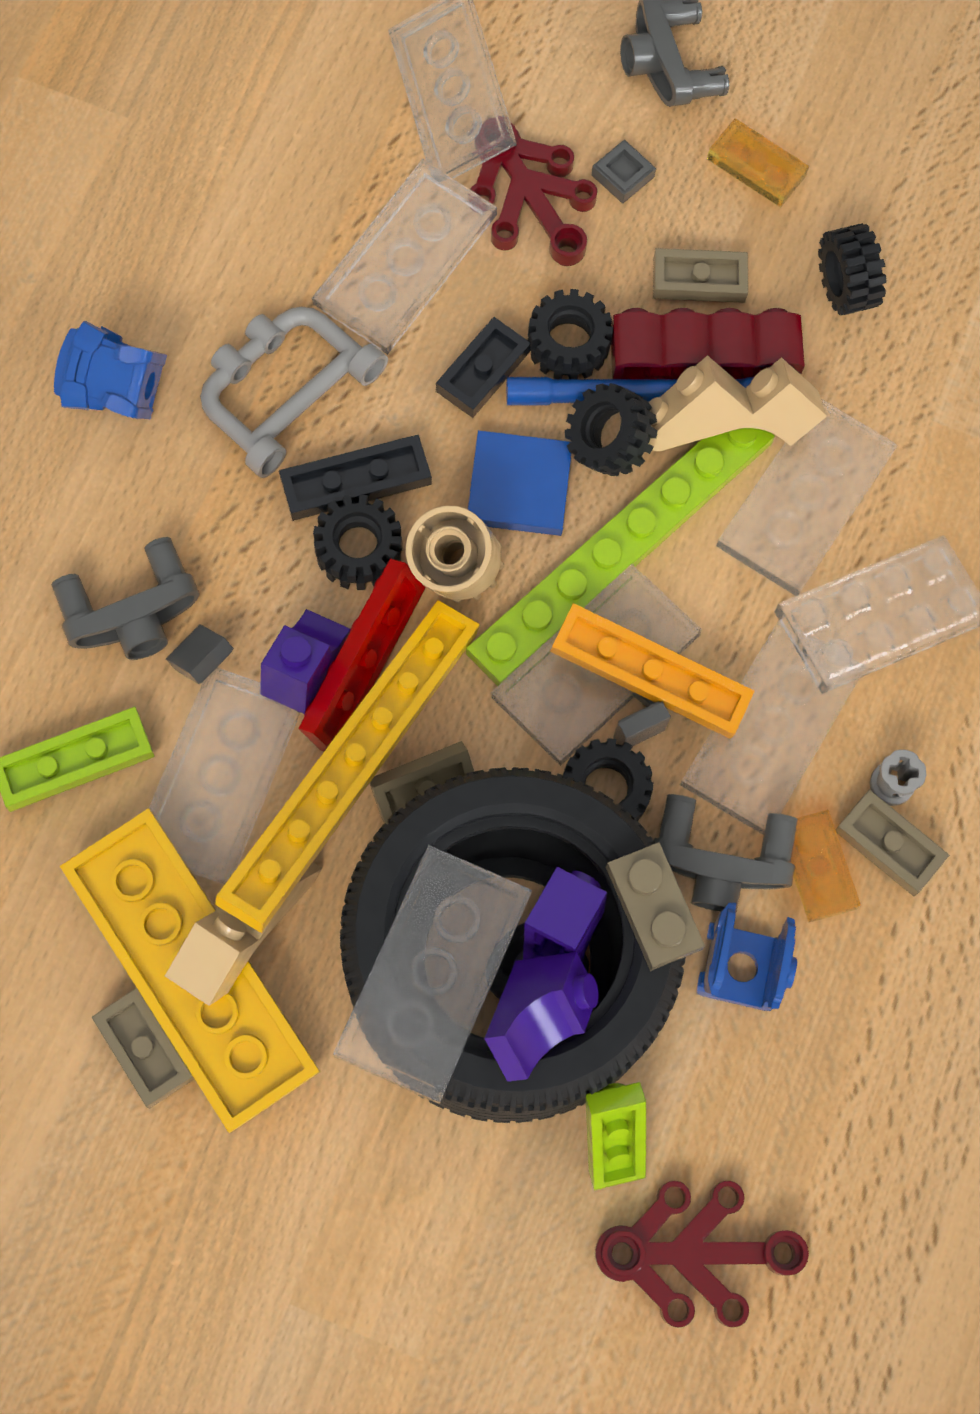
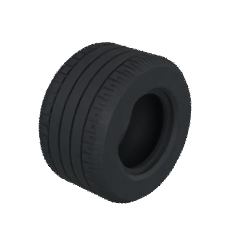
[340,767,686,1123]

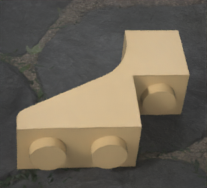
[649,355,827,451]
[165,862,322,1006]

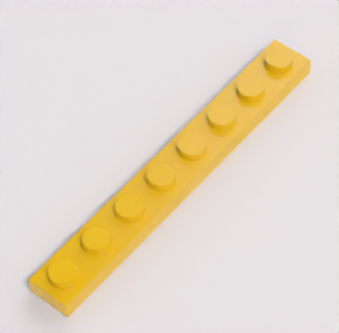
[215,600,480,933]

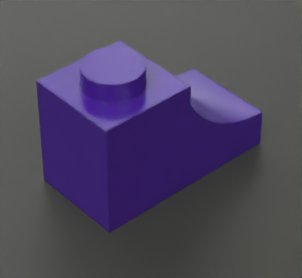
[260,609,351,714]
[523,867,607,962]
[484,952,598,1082]

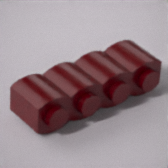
[611,308,805,379]

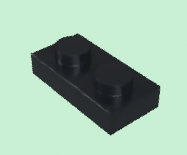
[436,317,531,418]

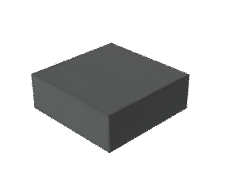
[591,139,656,204]
[166,624,234,684]
[613,701,671,746]

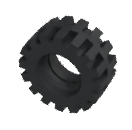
[527,289,613,379]
[565,383,658,476]
[563,738,654,821]

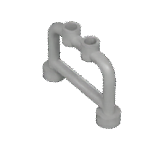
[200,306,388,478]

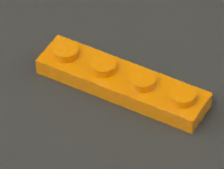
[550,603,755,739]

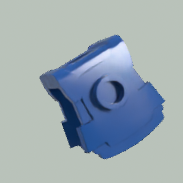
[54,321,167,420]
[697,903,797,1011]

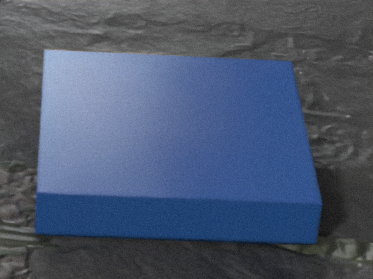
[468,430,571,536]

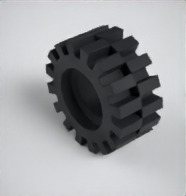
[818,223,887,315]
[313,494,402,590]

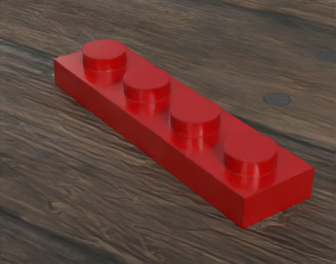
[298,559,426,752]

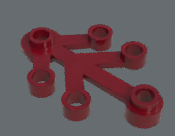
[468,119,597,266]
[595,1181,809,1328]

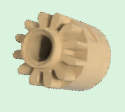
[406,506,504,603]

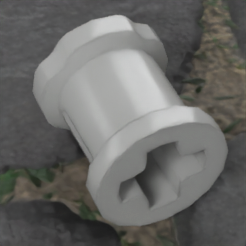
[870,750,927,806]

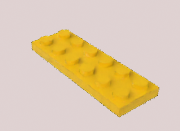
[60,808,321,1133]

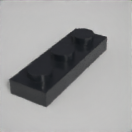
[279,434,432,521]

